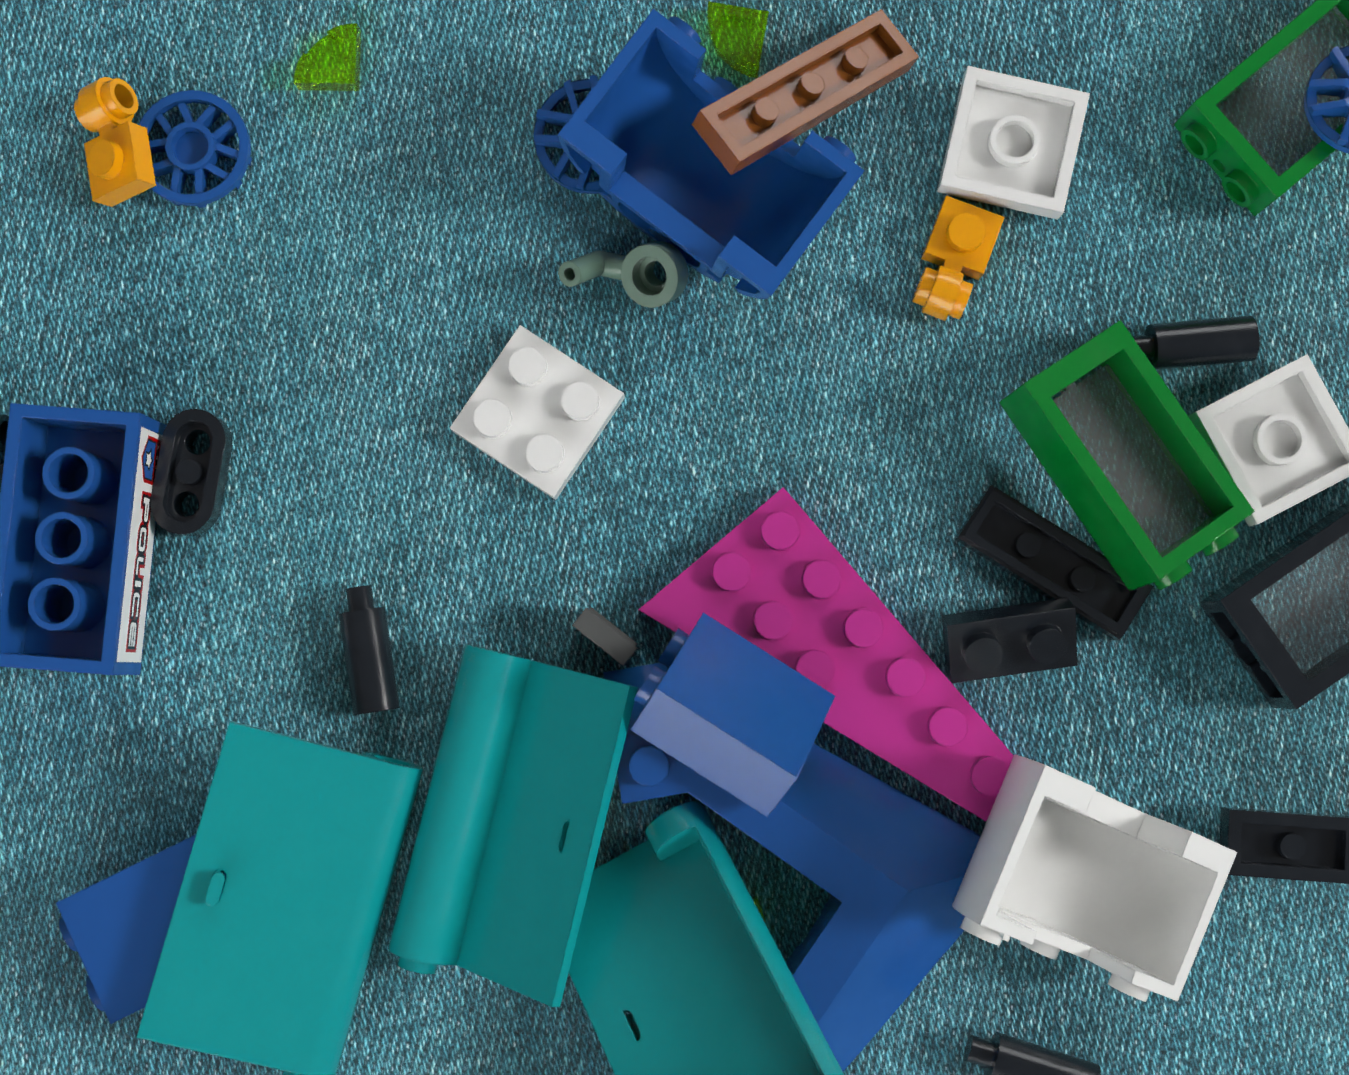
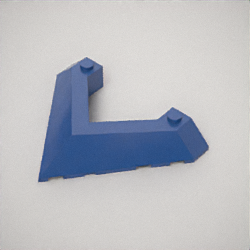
[603,663,981,1072]

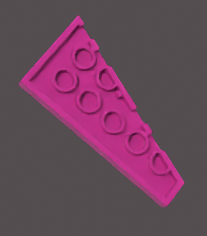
[638,487,1014,821]

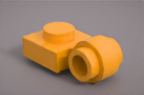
[74,77,156,207]
[912,195,1005,321]

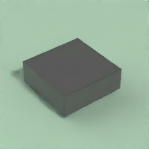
[572,607,639,666]

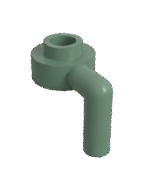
[558,241,688,308]

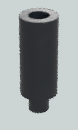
[1132,316,1260,370]
[339,585,400,716]
[964,1032,1101,1075]

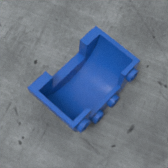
[558,9,865,299]

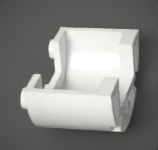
[952,755,1237,1002]

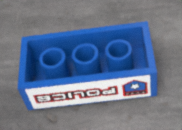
[0,403,166,675]

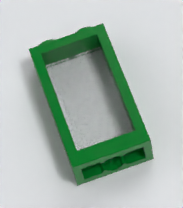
[1173,0,1349,217]
[999,320,1255,591]

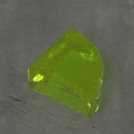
[707,1,769,78]
[293,23,361,91]

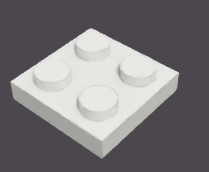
[937,66,1090,220]
[450,325,625,500]
[1188,354,1349,527]

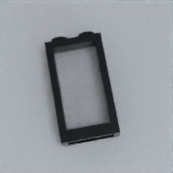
[1199,500,1349,709]

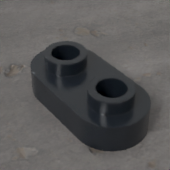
[150,409,233,536]

